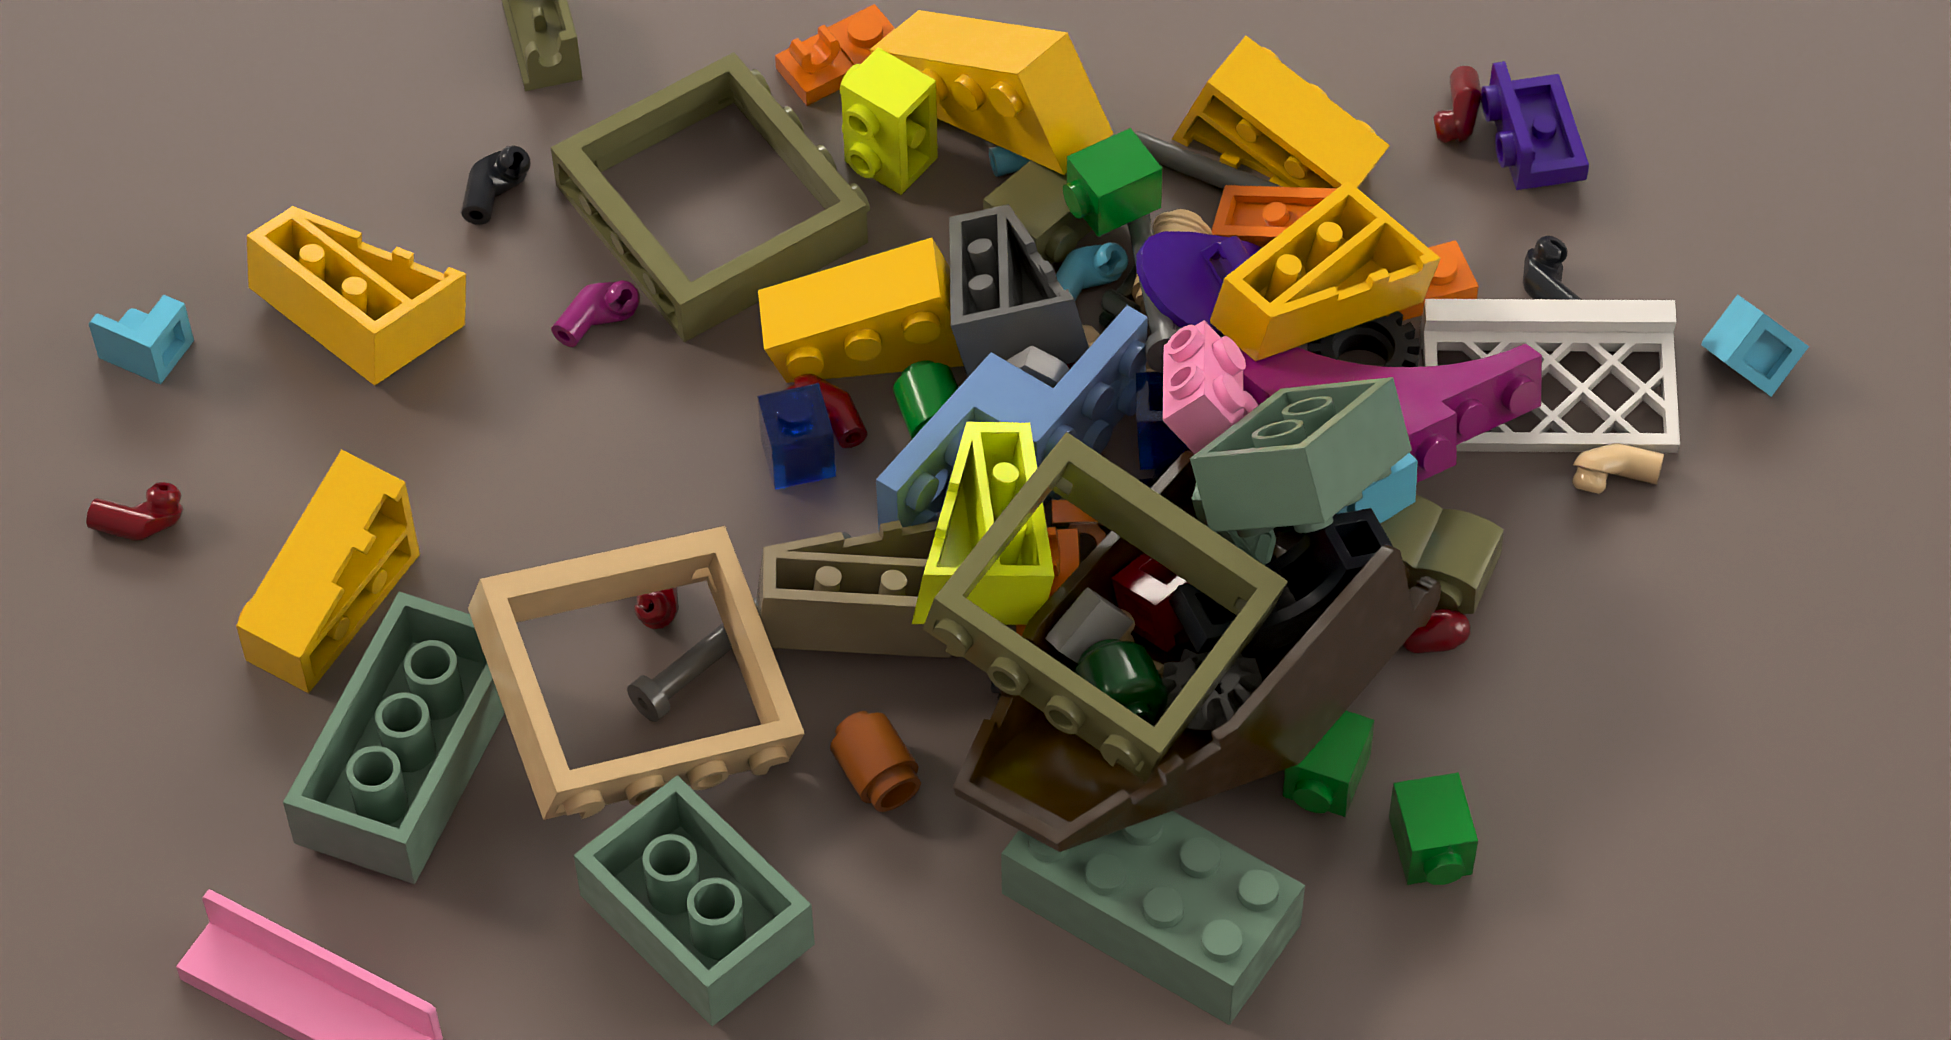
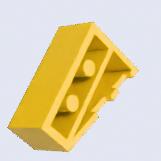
[1210,181,1441,362]

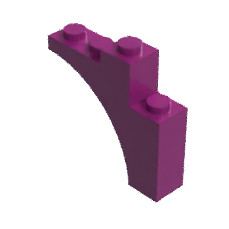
[1239,344,1542,483]

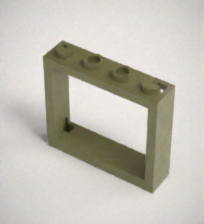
[551,52,871,342]
[923,432,1288,782]

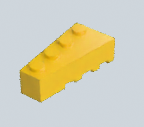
[869,10,1114,175]

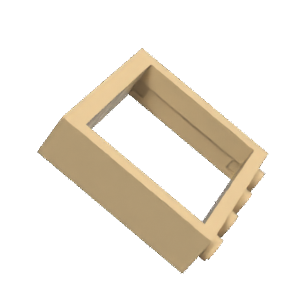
[468,526,805,820]

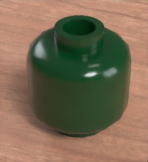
[1073,639,1168,726]

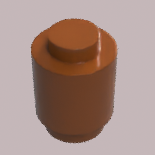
[830,711,921,812]

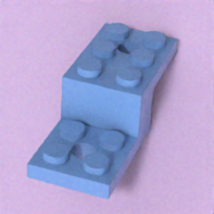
[876,305,1149,530]

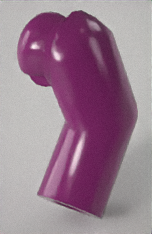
[551,280,640,347]

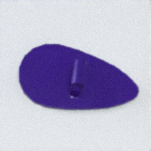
[1136,231,1263,337]

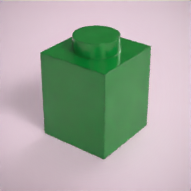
[1062,128,1163,237]
[1283,711,1375,817]
[1389,772,1478,885]

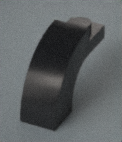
[1169,508,1393,658]

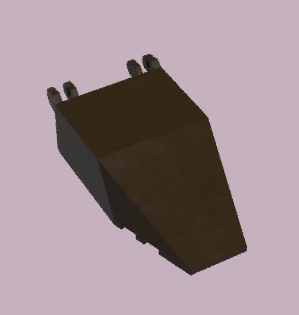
[953,450,1442,852]

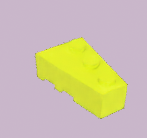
[912,422,1055,625]

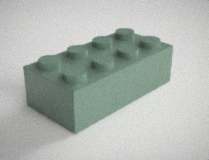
[283,591,505,884]
[1001,811,1305,1025]

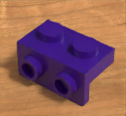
[1481,61,1589,190]

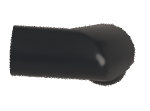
[461,145,531,225]
[1523,236,1582,300]

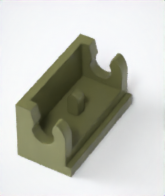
[501,0,583,91]

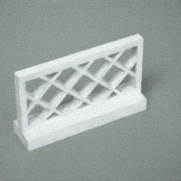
[1420,299,1680,453]

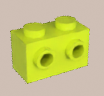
[840,47,938,195]

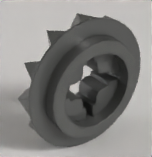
[1162,648,1263,730]

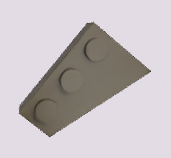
[756,512,951,658]

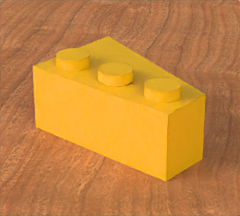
[1172,36,1390,188]
[247,206,466,386]
[758,238,964,383]
[236,449,420,694]

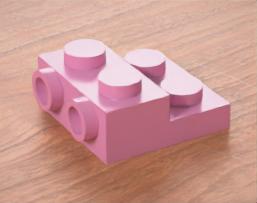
[1163,320,1259,454]

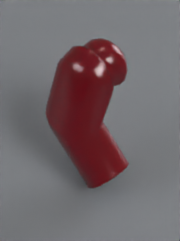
[86,482,183,541]

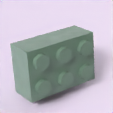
[1190,377,1412,538]
[574,775,815,1027]

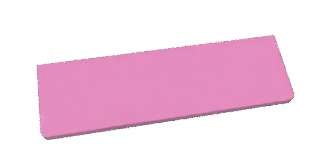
[176,889,443,1040]

